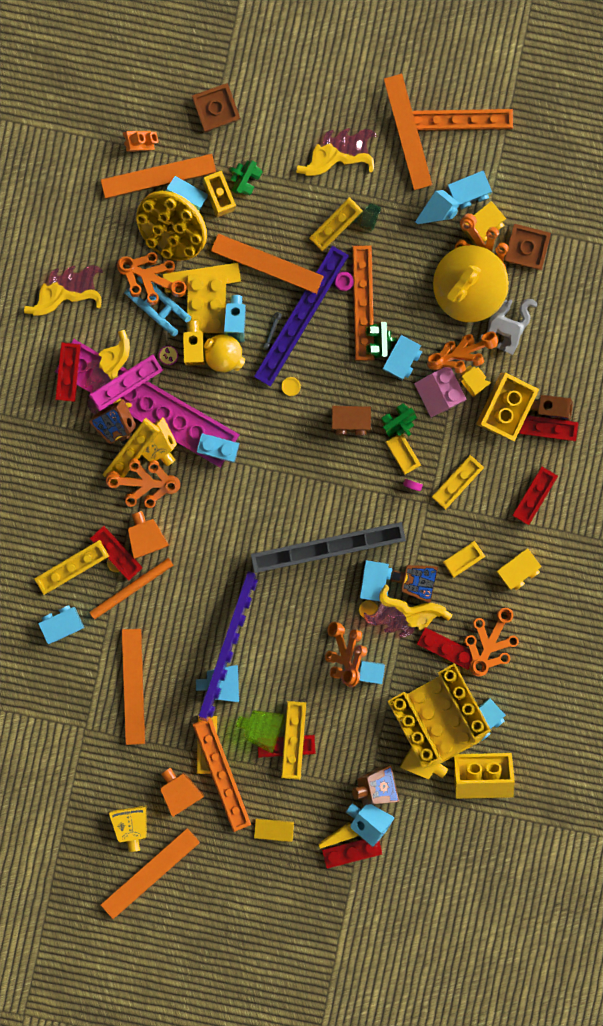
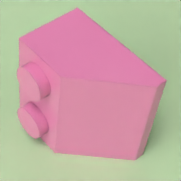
[414,367,466,418]

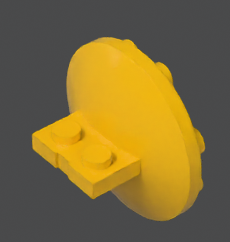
[136,191,207,261]
[433,245,508,322]

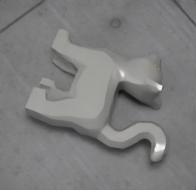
[479,299,537,355]

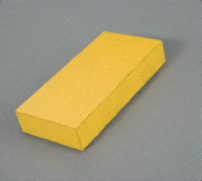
[385,434,421,475]
[443,541,485,578]

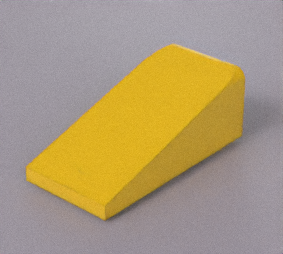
[254,819,294,842]
[318,822,358,849]

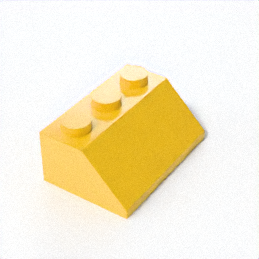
[476,372,539,441]
[454,753,515,799]

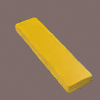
[163,263,241,293]
[102,418,161,483]
[34,540,110,595]
[281,701,306,780]

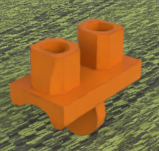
[123,131,159,152]

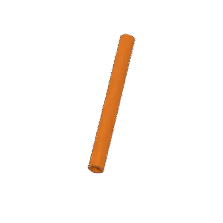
[90,558,174,620]

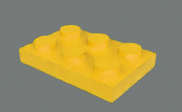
[187,275,226,333]

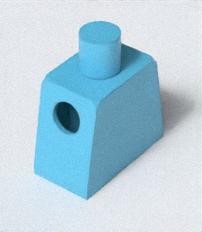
[224,295,246,343]
[196,665,239,702]
[346,803,394,847]

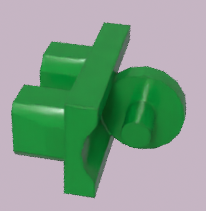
[228,160,263,196]
[366,322,397,358]
[381,403,417,438]

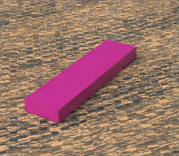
[89,354,163,411]

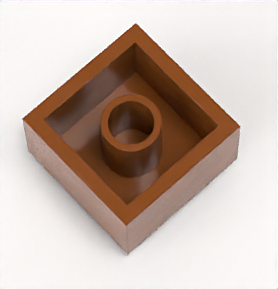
[332,406,371,436]

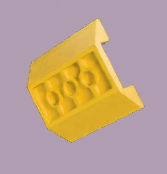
[388,663,491,769]

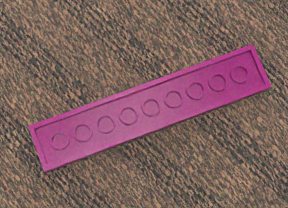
[55,339,240,468]

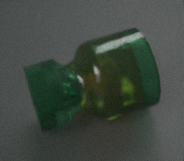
[352,203,382,232]

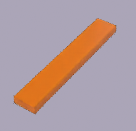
[383,74,432,190]
[412,109,513,131]
[101,154,217,199]
[211,233,324,295]
[352,245,375,361]
[122,629,145,745]
[192,717,251,832]
[101,828,200,919]

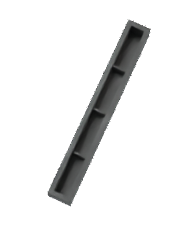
[251,522,406,573]

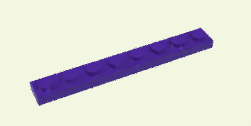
[254,246,349,387]
[199,571,258,722]

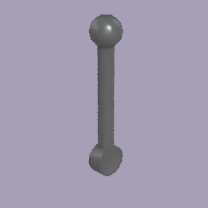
[263,312,282,350]

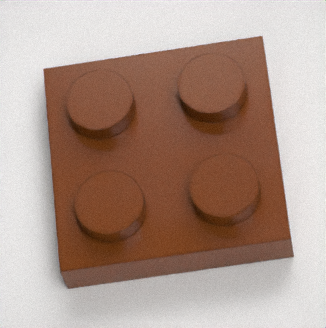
[192,83,241,133]
[504,224,551,271]

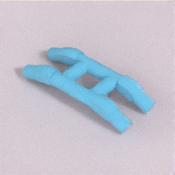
[124,276,191,337]

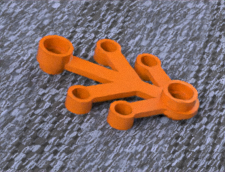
[455,214,509,268]
[117,252,186,305]
[427,332,498,373]
[106,459,181,508]
[464,608,519,676]
[325,622,367,687]

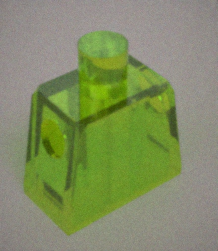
[236,710,284,753]

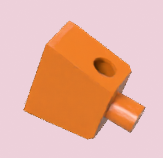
[128,511,169,559]
[160,767,204,817]

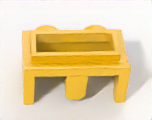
[459,365,491,397]

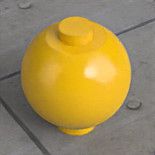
[204,334,245,373]

